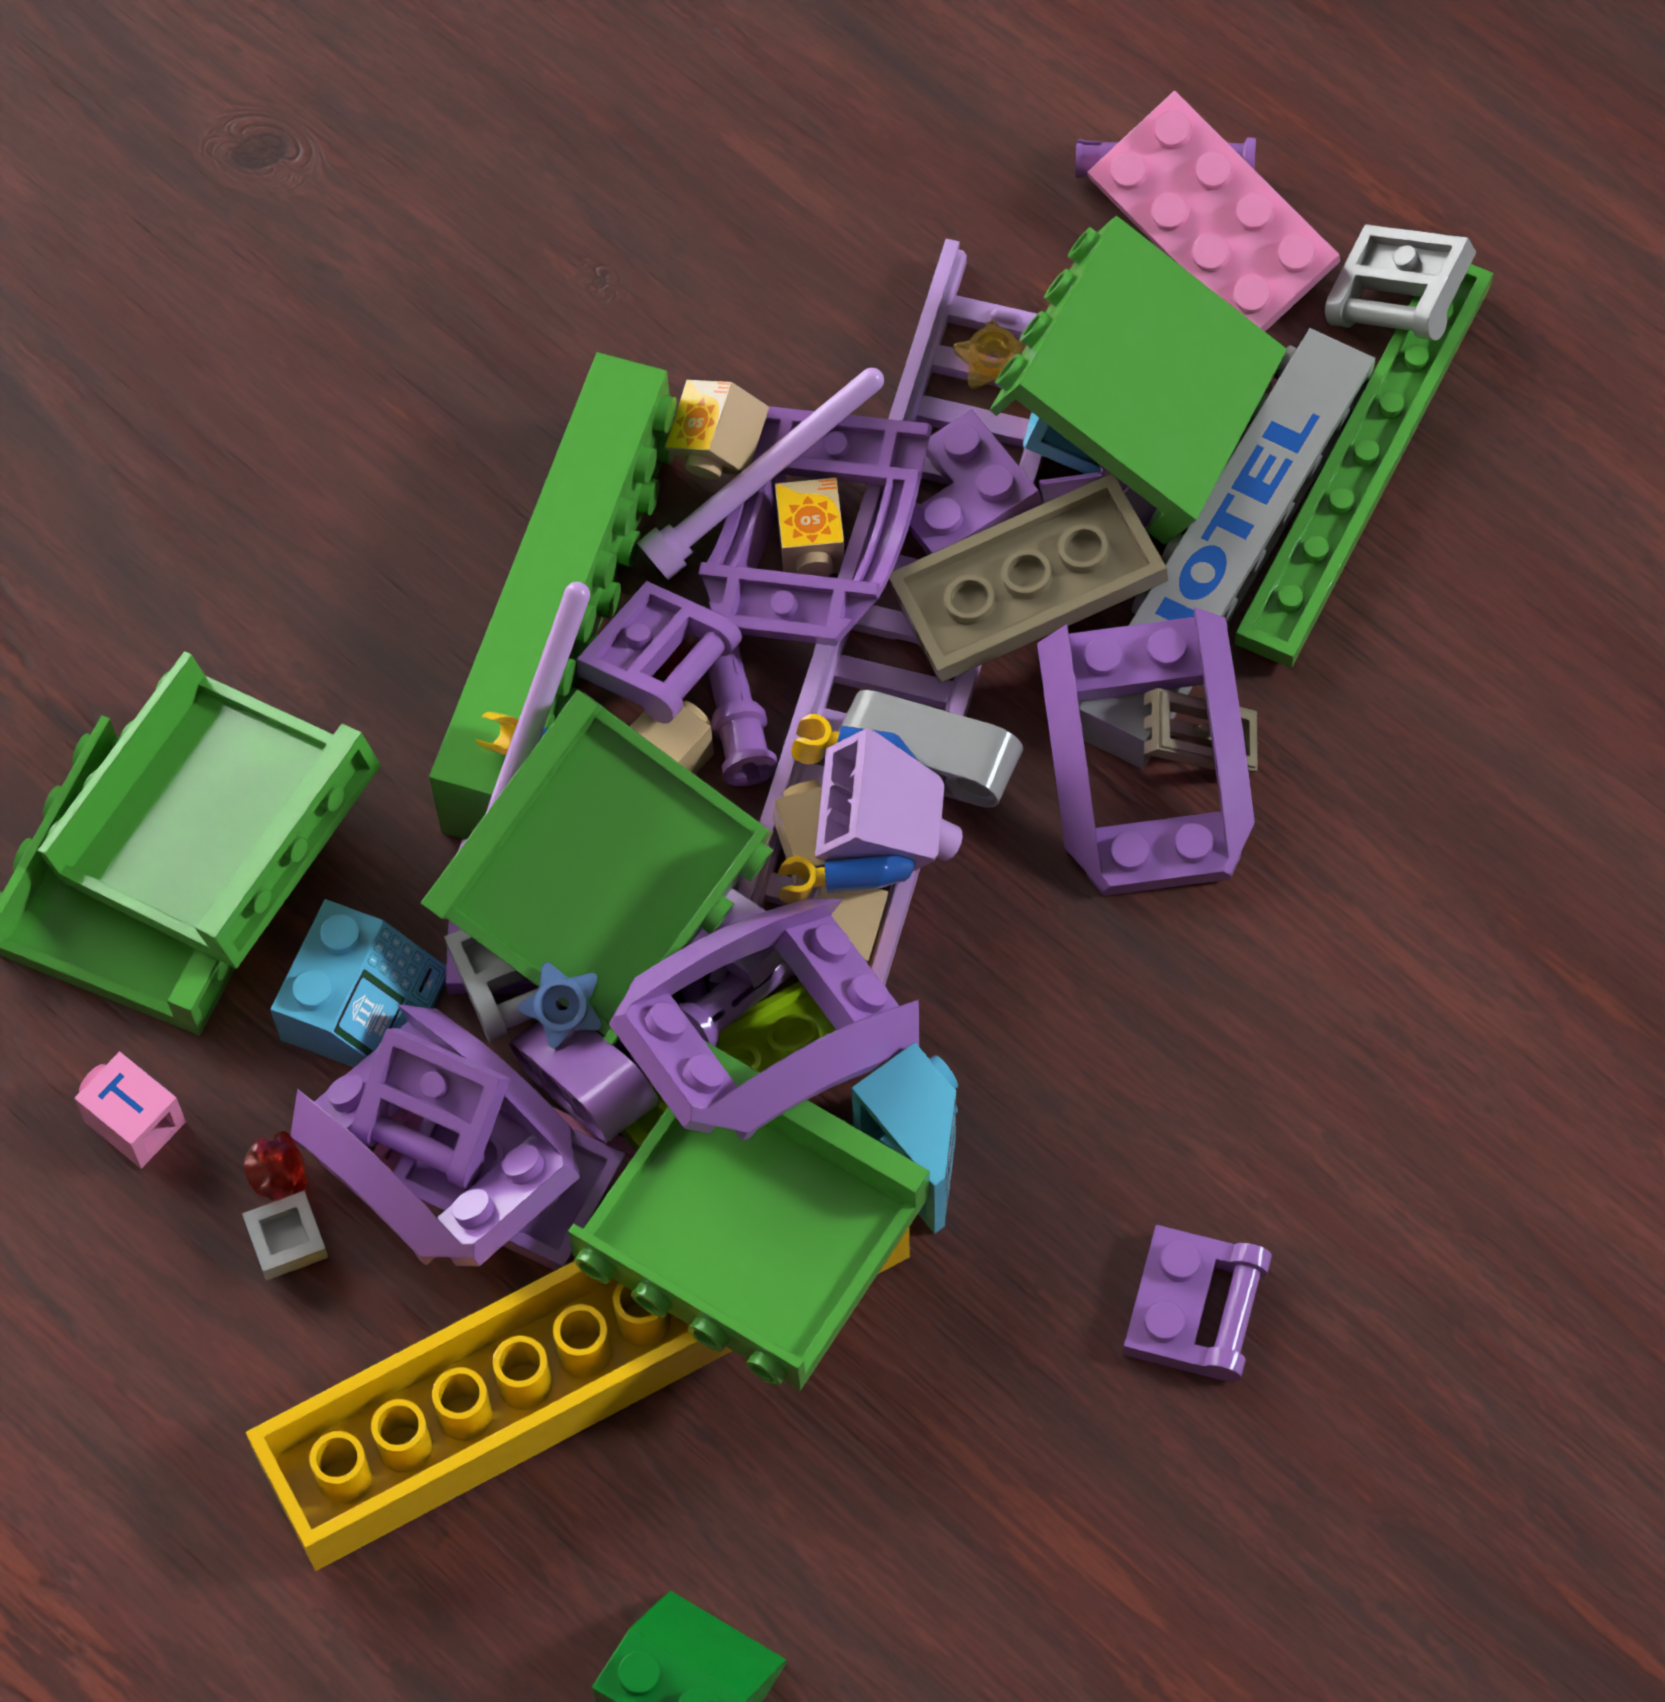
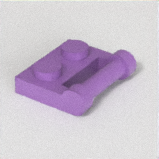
[577,581,742,724]
[351,1028,511,1190]
[1123,1225,1272,1382]

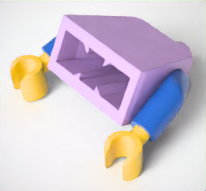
[778,714,962,904]

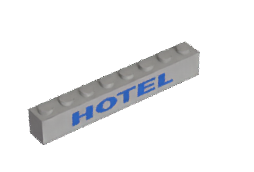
[1079,328,1375,770]

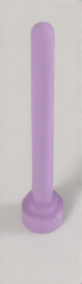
[637,368,884,581]
[459,582,590,850]

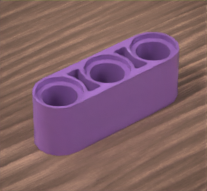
[509,1006,659,1143]

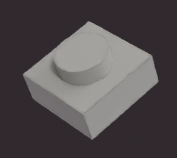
[242,1191,329,1281]

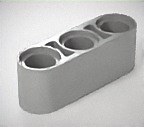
[838,690,1023,808]

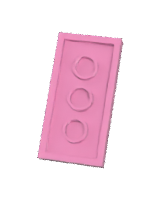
[1087,90,1341,331]

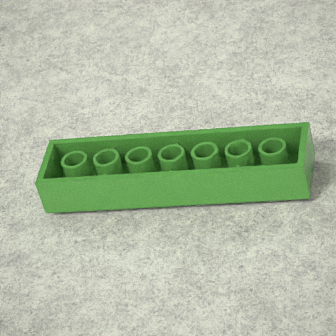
[429,352,677,839]

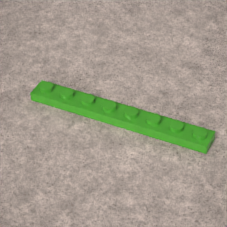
[1235,264,1493,669]

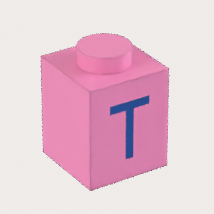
[74,1051,186,1169]

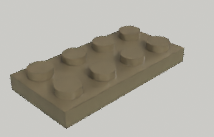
[888,474,1168,683]

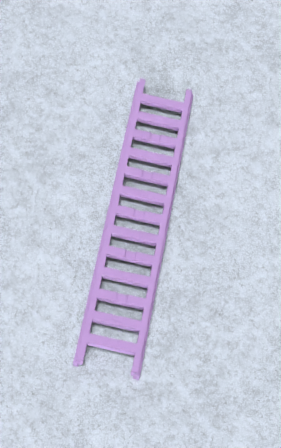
[709,239,1044,991]

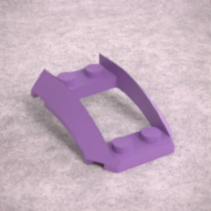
[699,407,932,646]
[1037,607,1255,896]
[609,899,919,1141]
[290,1004,580,1266]

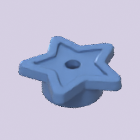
[518,962,601,1048]

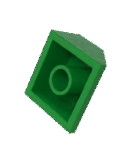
[592,1591,787,1702]

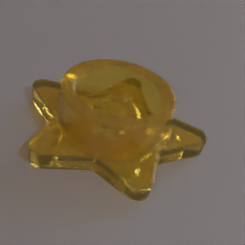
[953,321,1026,389]

